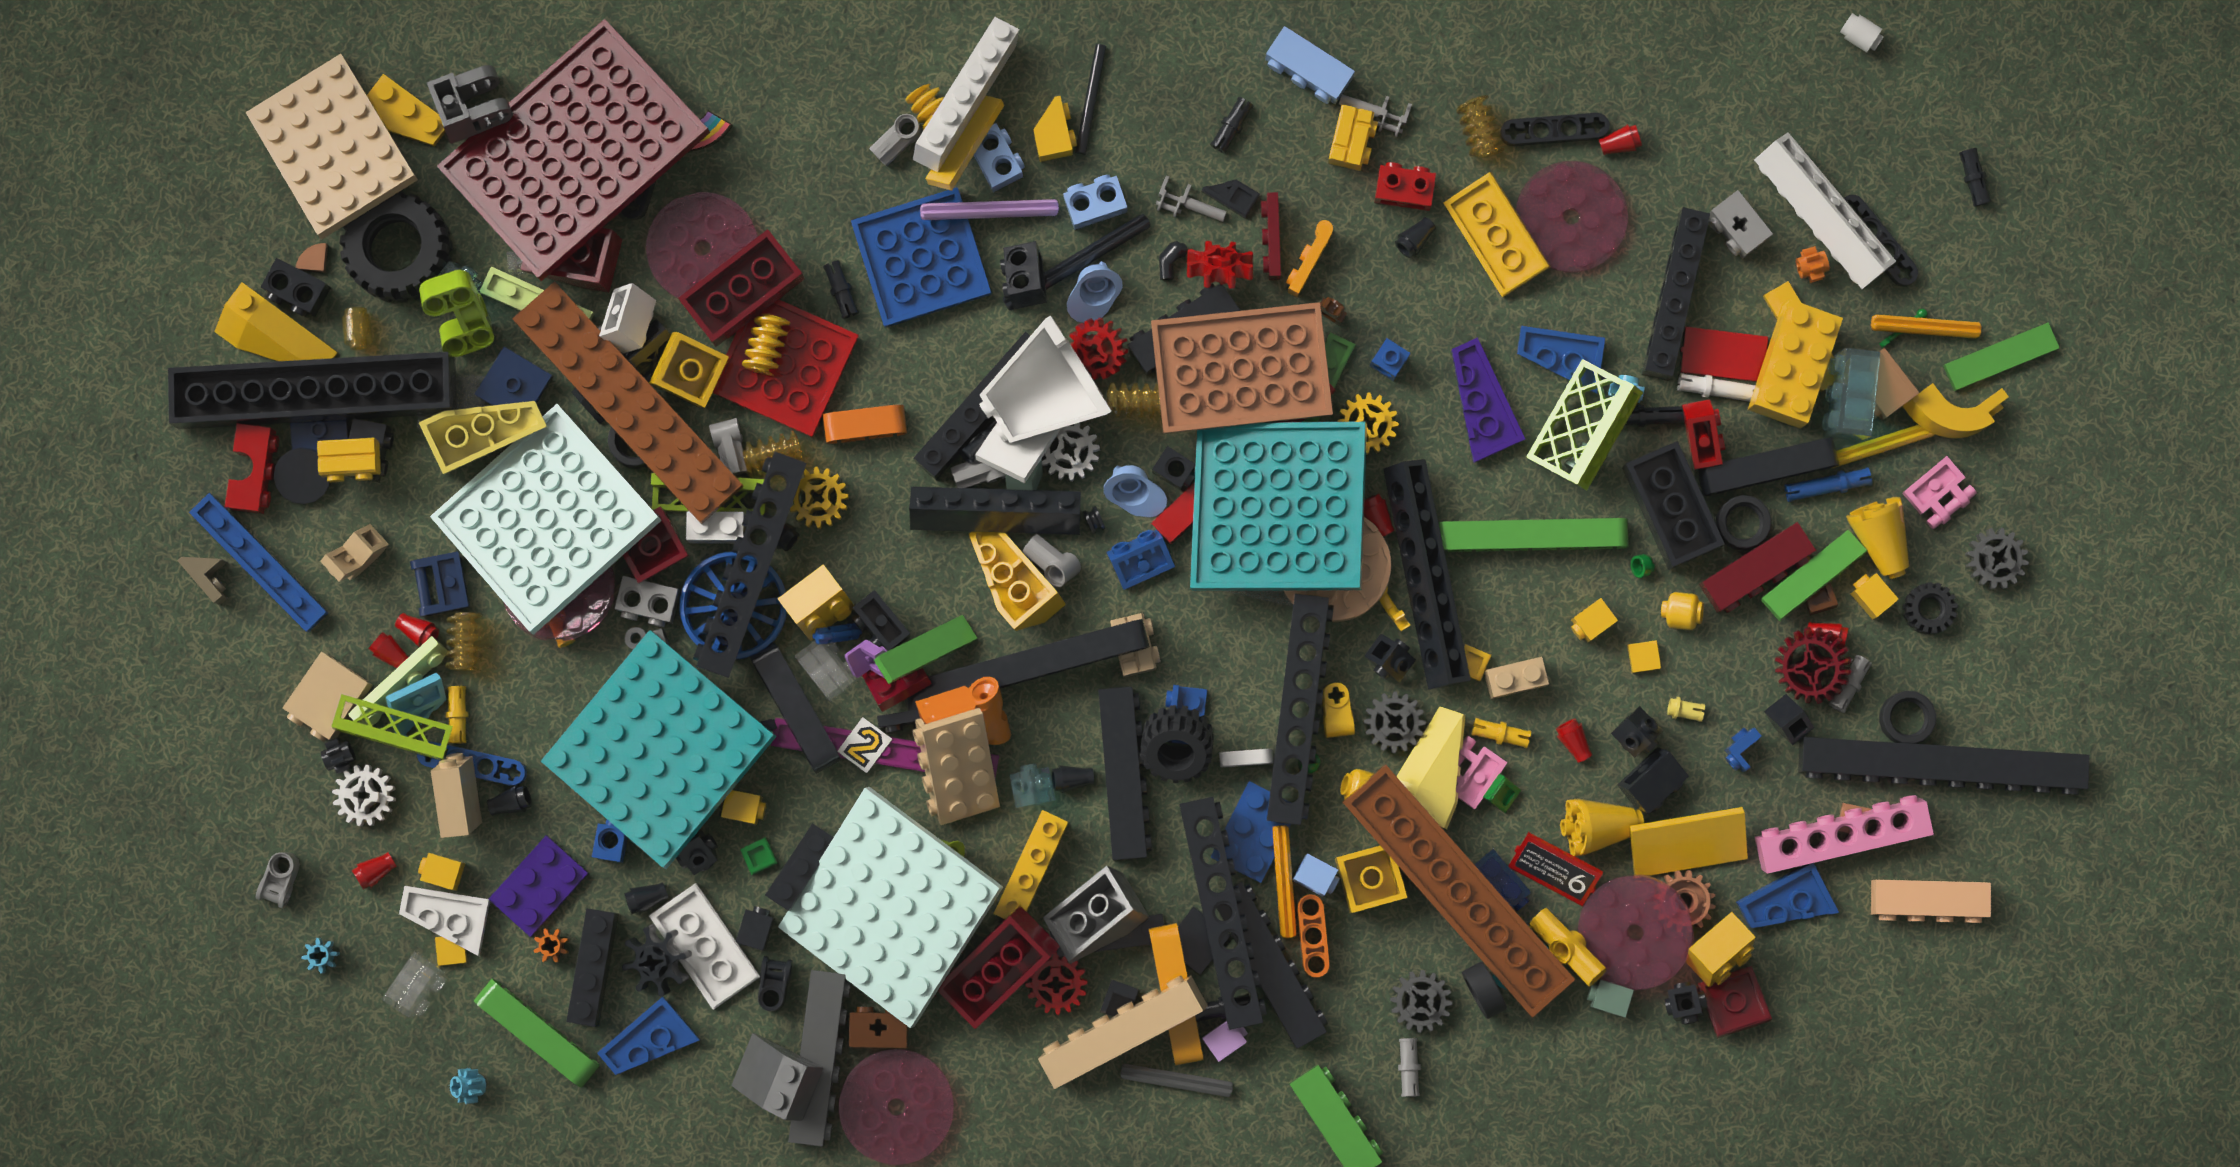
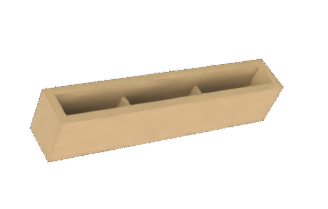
[1038,976,1208,1089]

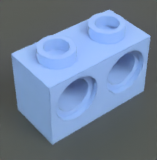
[974,123,1025,192]
[1063,175,1127,230]
[1292,854,1340,896]

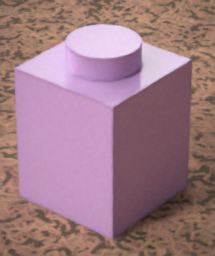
[1202,1021,1248,1062]

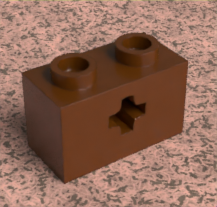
[849,1007,908,1048]

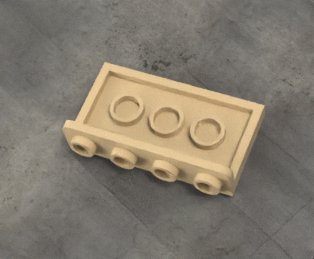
[913,708,1000,825]

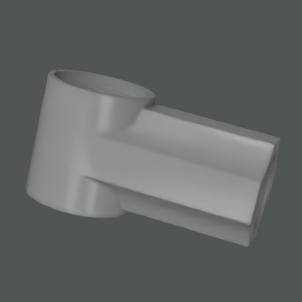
[869,114,922,167]
[709,418,749,476]
[951,459,1006,488]
[1022,534,1081,587]

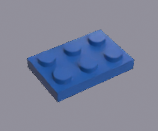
[1211,781,1291,883]

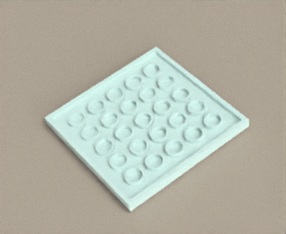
[430,404,661,635]
[778,787,1003,1028]

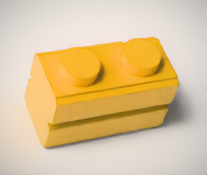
[1328,105,1378,171]
[317,438,381,482]

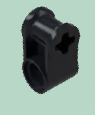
[758,956,793,1012]

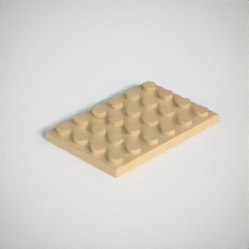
[246,54,418,240]

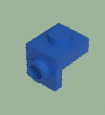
[1724,727,1761,772]

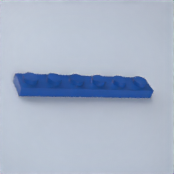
[189,493,328,633]

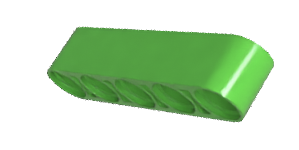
[474,978,600,1088]

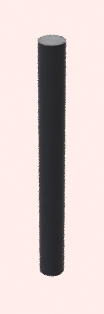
[1075,44,1107,155]

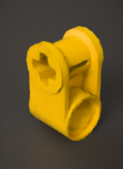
[1322,683,1355,738]

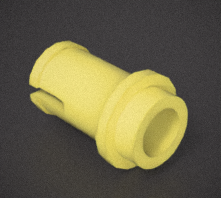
[1667,697,1705,722]

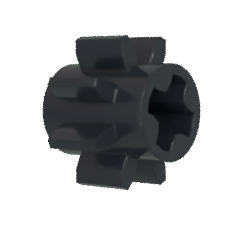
[321,738,356,774]

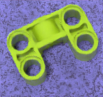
[419,270,494,357]

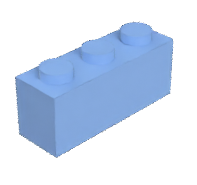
[1265,26,1355,104]

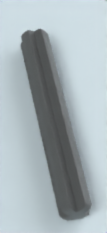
[1120,1064,1233,1097]

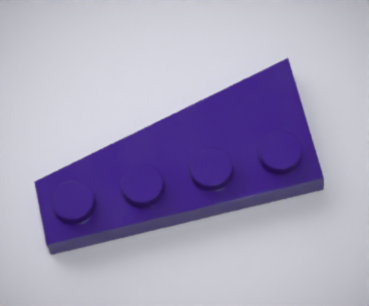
[1451,337,1525,464]

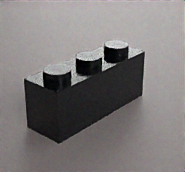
[765,823,834,911]

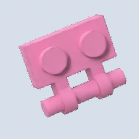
[1902,456,1977,529]
[1456,735,1507,810]

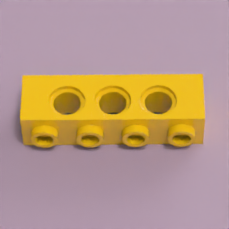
[994,810,1068,919]

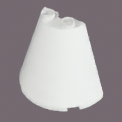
[979,316,1112,443]

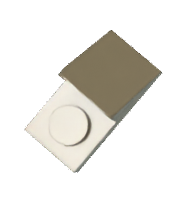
[177,557,228,605]

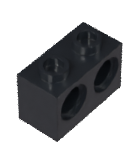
[1000,241,1047,309]
[261,258,331,317]

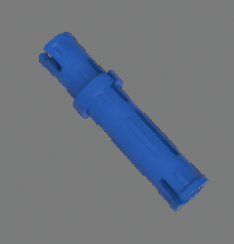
[1784,467,1872,502]

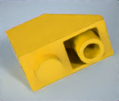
[1034,96,1077,162]

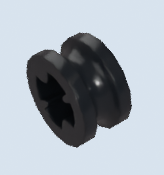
[1083,506,1106,534]

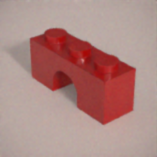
[225,424,279,514]

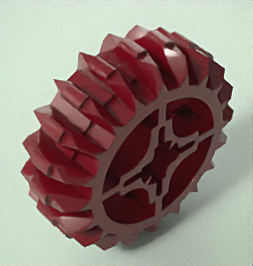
[1775,627,1853,704]

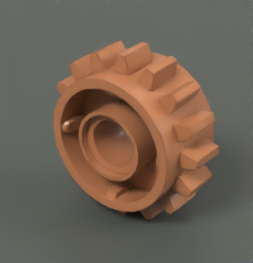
[1652,870,1715,932]

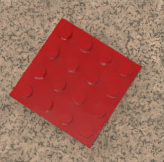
[712,300,859,438]

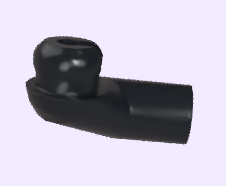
[1159,241,1188,280]

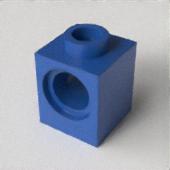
[1370,338,1410,381]
[592,819,628,863]

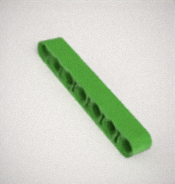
[1438,518,1629,552]

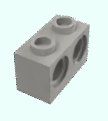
[615,576,681,627]

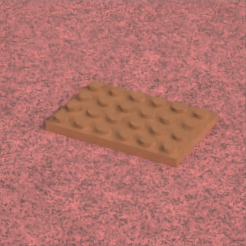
[1151,302,1333,434]

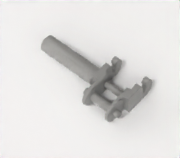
[1339,94,1412,137]
[1155,176,1227,222]

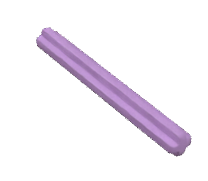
[920,199,1059,220]

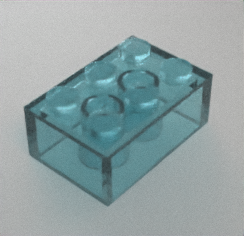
[1823,348,1881,441]

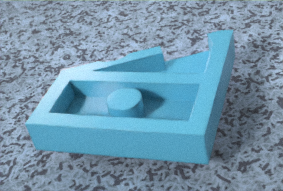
[386,673,447,737]

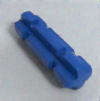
[813,623,862,645]

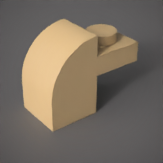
[320,524,389,582]

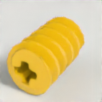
[906,84,944,131]
[742,313,791,376]

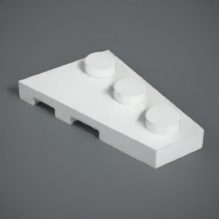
[399,886,490,957]

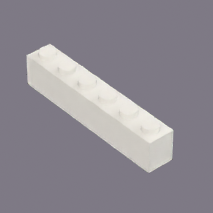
[913,17,1019,172]
[1754,133,1896,289]

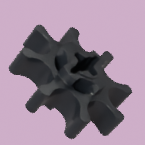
[622,924,692,997]

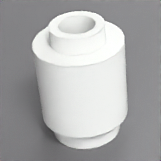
[1840,13,1884,53]

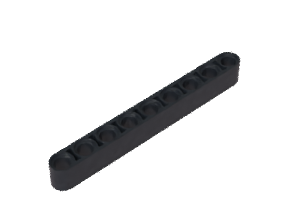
[905,619,1150,711]

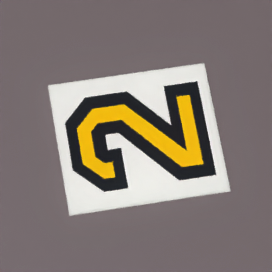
[837,717,892,773]

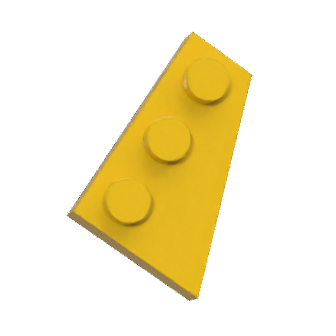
[367,74,446,147]

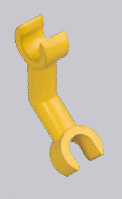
[1379,586,1411,631]

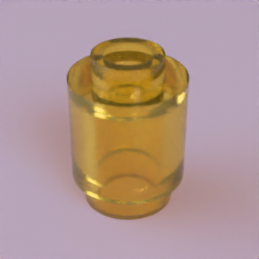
[342,307,373,350]

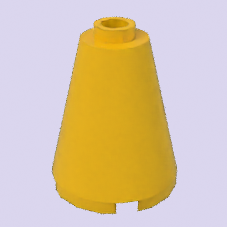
[1846,497,1909,579]

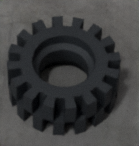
[1903,582,1958,635]

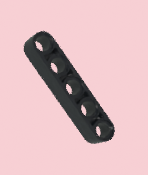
[1697,437,1840,496]
[750,642,841,774]

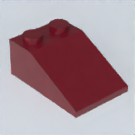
[520,228,622,293]

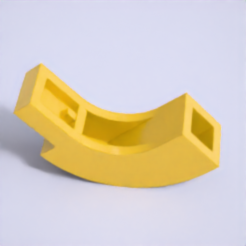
[1903,383,2009,438]

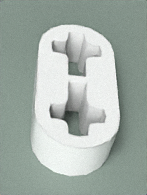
[1219,749,1274,767]

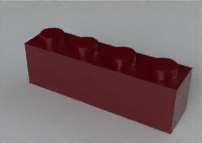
[1699,522,1816,614]

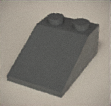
[1043,866,1149,963]
[731,1033,823,1121]

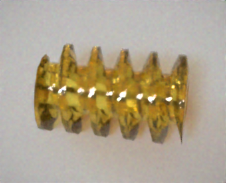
[1456,95,1504,158]
[1107,382,1162,419]
[742,430,804,477]
[445,612,483,671]

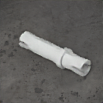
[1677,373,1755,402]

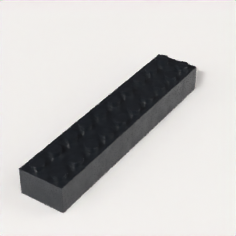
[168,352,457,429]

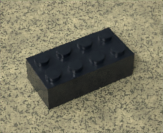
[1622,441,1725,570]

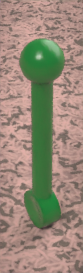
[1879,309,1928,348]

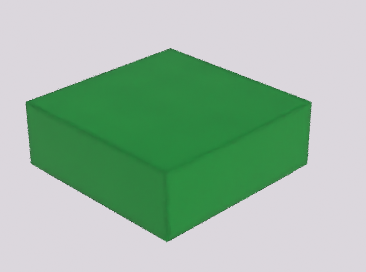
[1483,774,1521,813]
[740,837,778,875]

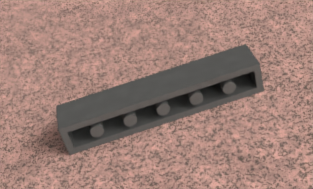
[788,970,851,1147]

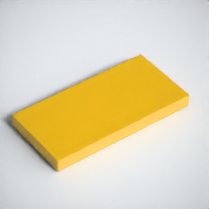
[1443,172,1551,297]
[1630,807,1748,878]

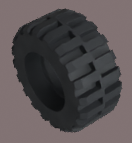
[339,191,453,303]

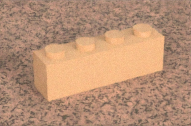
[1871,880,1991,923]

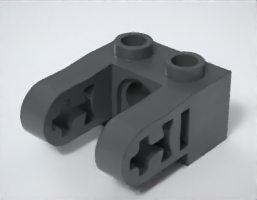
[426,65,513,144]

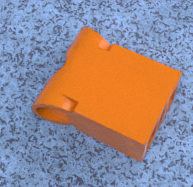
[916,677,1011,745]

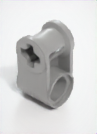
[256,852,300,909]

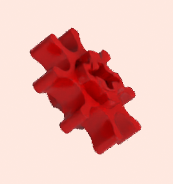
[1187,241,1253,289]

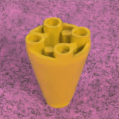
[1560,799,1644,856]

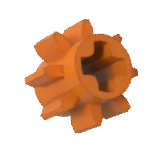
[1796,246,1830,283]
[534,928,569,963]

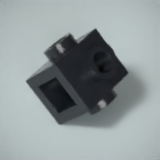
[1365,634,1416,683]
[1611,706,1663,758]
[676,829,718,875]
[1664,982,1708,1025]

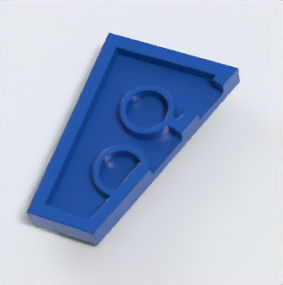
[1517,326,1605,394]
[1736,863,1839,928]
[597,997,700,1075]

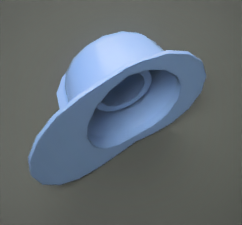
[1067,261,1123,323]
[1104,465,1167,517]

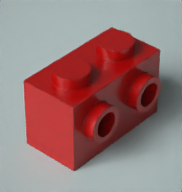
[1374,162,1436,211]
[1682,399,1725,469]

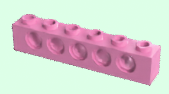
[1755,795,1934,874]

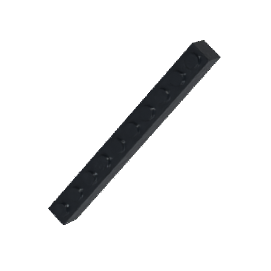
[1798,737,2090,795]

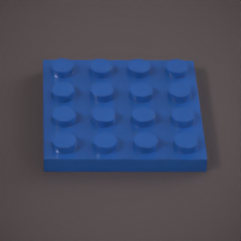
[851,187,992,328]

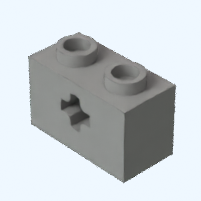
[1709,190,1773,259]

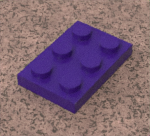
[489,835,589,937]

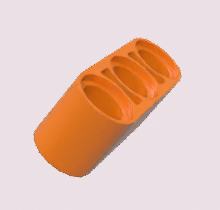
[823,405,907,444]
[1297,894,1329,977]

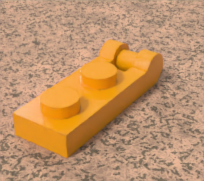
[1286,220,1333,298]

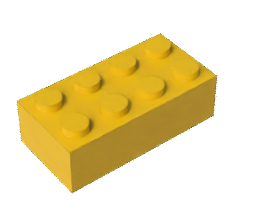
[1747,299,1843,429]

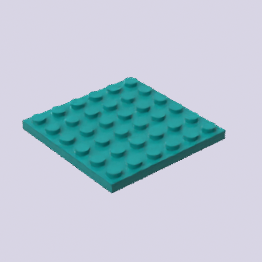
[1190,422,1367,591]
[541,630,777,869]

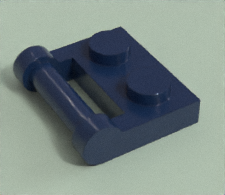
[410,551,470,617]

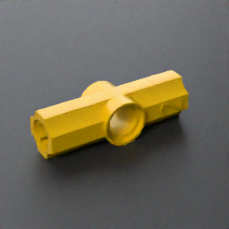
[1529,908,1607,987]

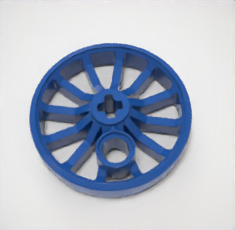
[680,552,787,659]

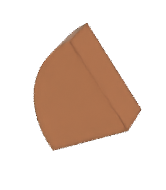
[296,243,328,272]

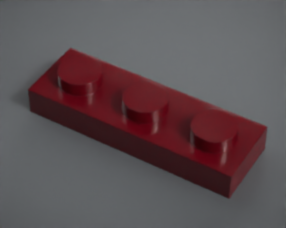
[1261,192,1281,280]

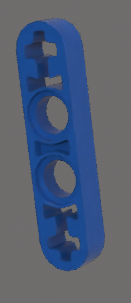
[417,741,527,786]

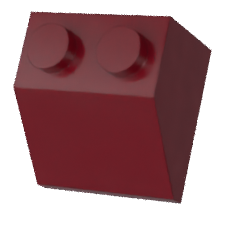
[623,506,689,584]

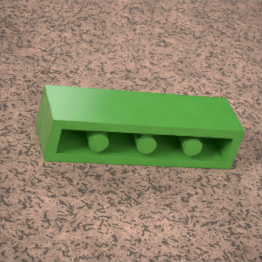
[1289,1065,1383,1167]

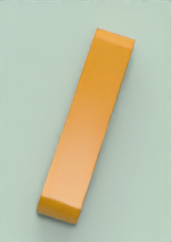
[1149,923,1203,1066]

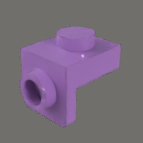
[845,640,887,678]

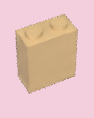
[283,652,373,742]
[431,753,482,838]

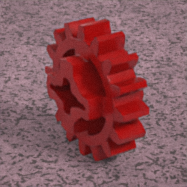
[1069,317,1128,380]
[1025,951,1088,1015]

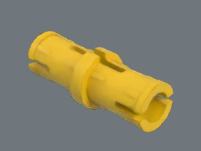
[446,686,469,744]
[1471,718,1531,748]

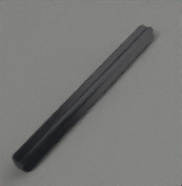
[1003,214,1151,310]

